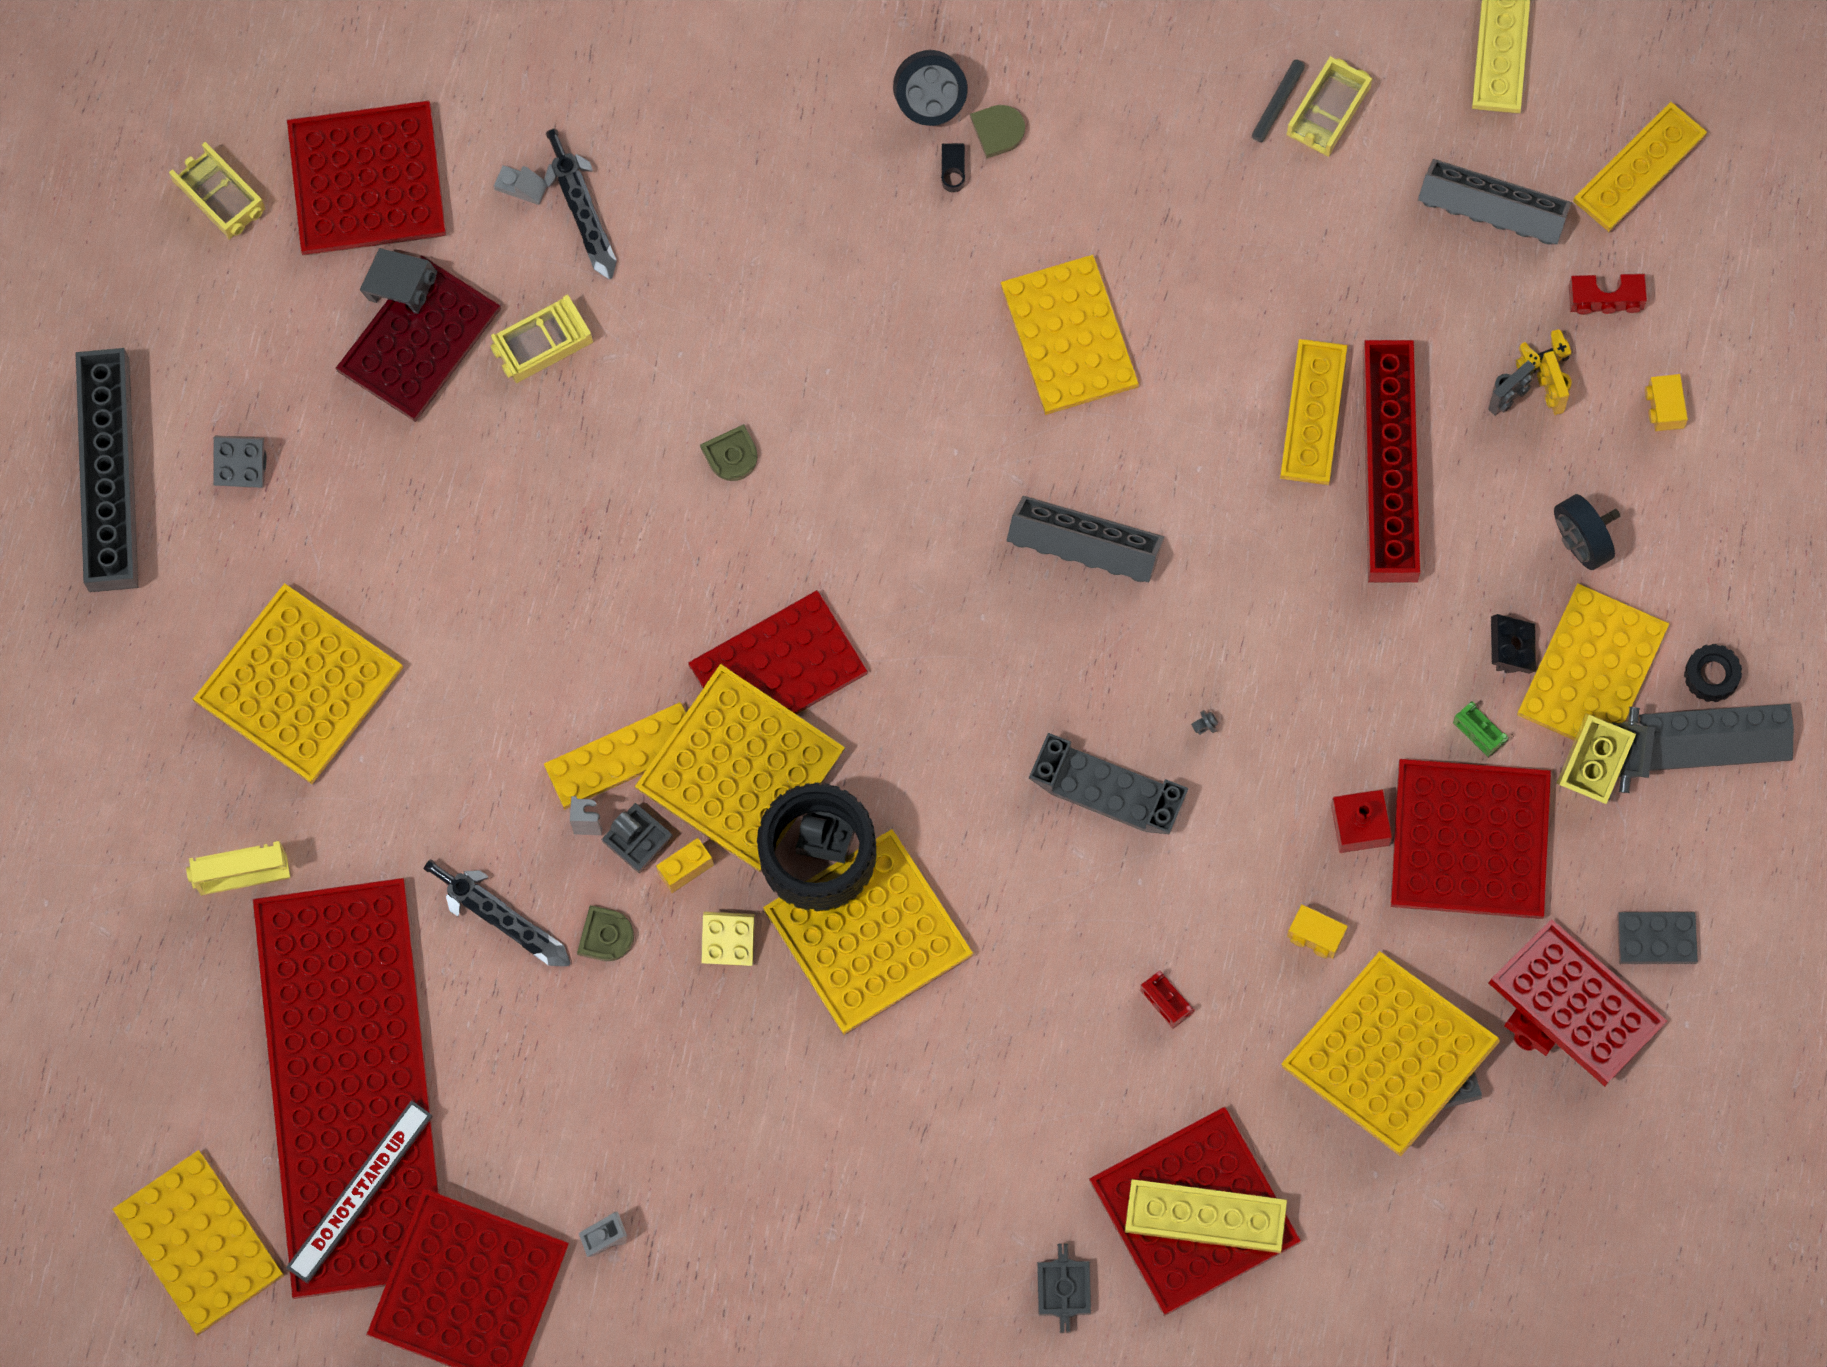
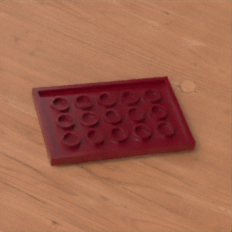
[336,255,501,422]

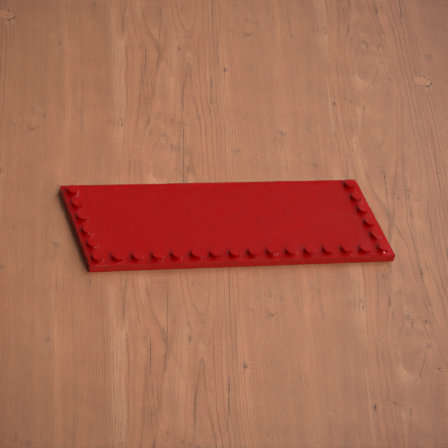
[253,878,439,1299]

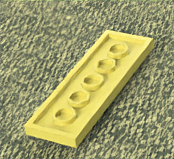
[1472,0,1530,114]
[1125,1179,1287,1253]

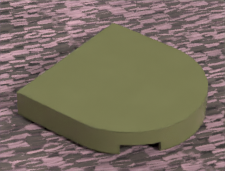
[970,105,1025,159]
[700,424,757,481]
[577,905,634,961]

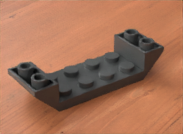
[1029,733,1189,835]

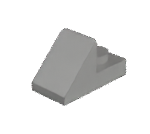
[494,165,547,205]
[579,1212,627,1257]

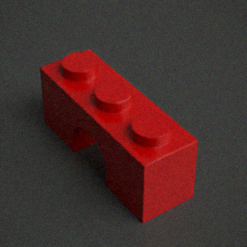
[1569,274,1647,315]

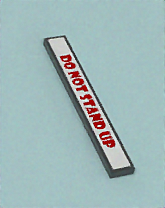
[286,1101,433,1284]

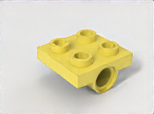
[702,912,755,966]

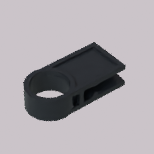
[941,143,965,193]

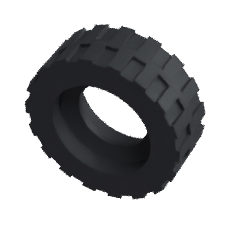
[1684,644,1742,702]

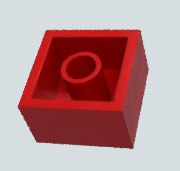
[1331,790,1392,853]

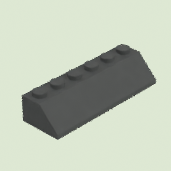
[1418,159,1572,245]
[1006,496,1165,582]
[1638,704,1794,771]

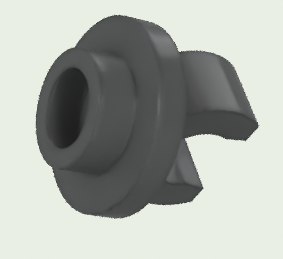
[1191,710,1218,735]

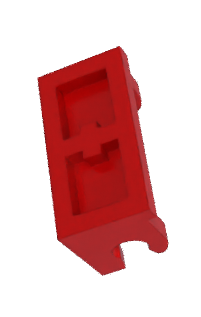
[1140,971,1195,1029]

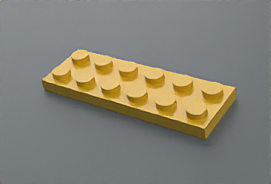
[1573,102,1707,232]
[1280,339,1347,485]
[544,702,686,810]

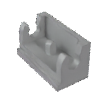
[570,796,602,836]

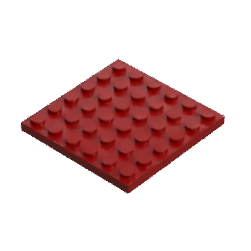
[287,100,446,255]
[1390,759,1551,919]
[1089,1106,1301,1316]
[366,1188,569,1367]

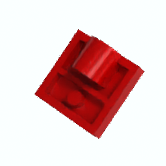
[1504,1009,1555,1056]

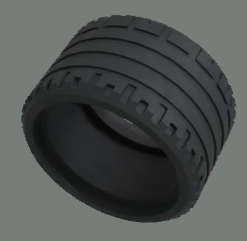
[757,783,876,911]

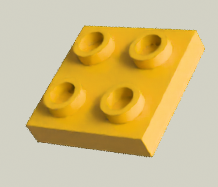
[1537,351,1572,415]

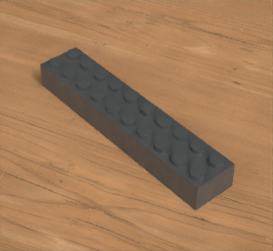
[75,348,138,592]

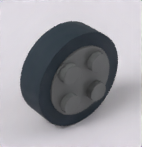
[893,50,968,126]
[1554,494,1621,570]

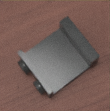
[360,248,437,314]

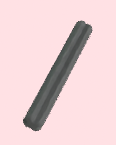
[1252,59,1305,142]

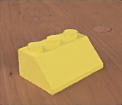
[1556,714,1636,804]

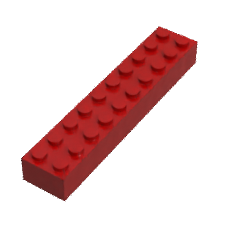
[1362,340,1420,583]

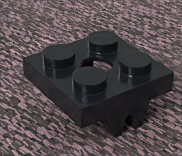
[1491,614,1536,674]

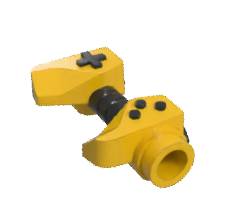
[1515,329,1571,374]

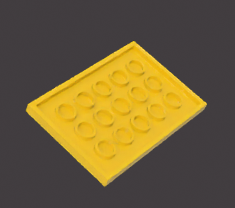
[1001,254,1139,415]
[1517,583,1669,740]
[113,1150,284,1336]

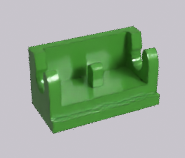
[1453,701,1508,758]

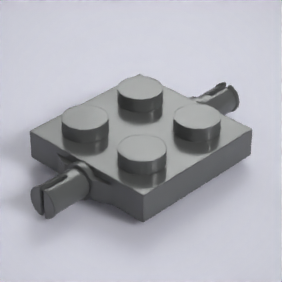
[1612,707,1655,793]
[1037,1243,1091,1333]

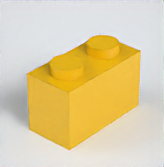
[1645,374,1688,432]
[656,838,714,893]
[1287,904,1348,959]

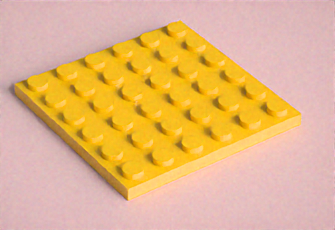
[193,583,403,784]
[635,664,845,872]
[763,829,973,1035]
[1281,951,1500,1157]

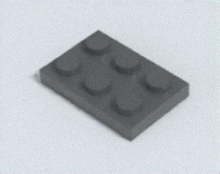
[1617,912,1698,964]

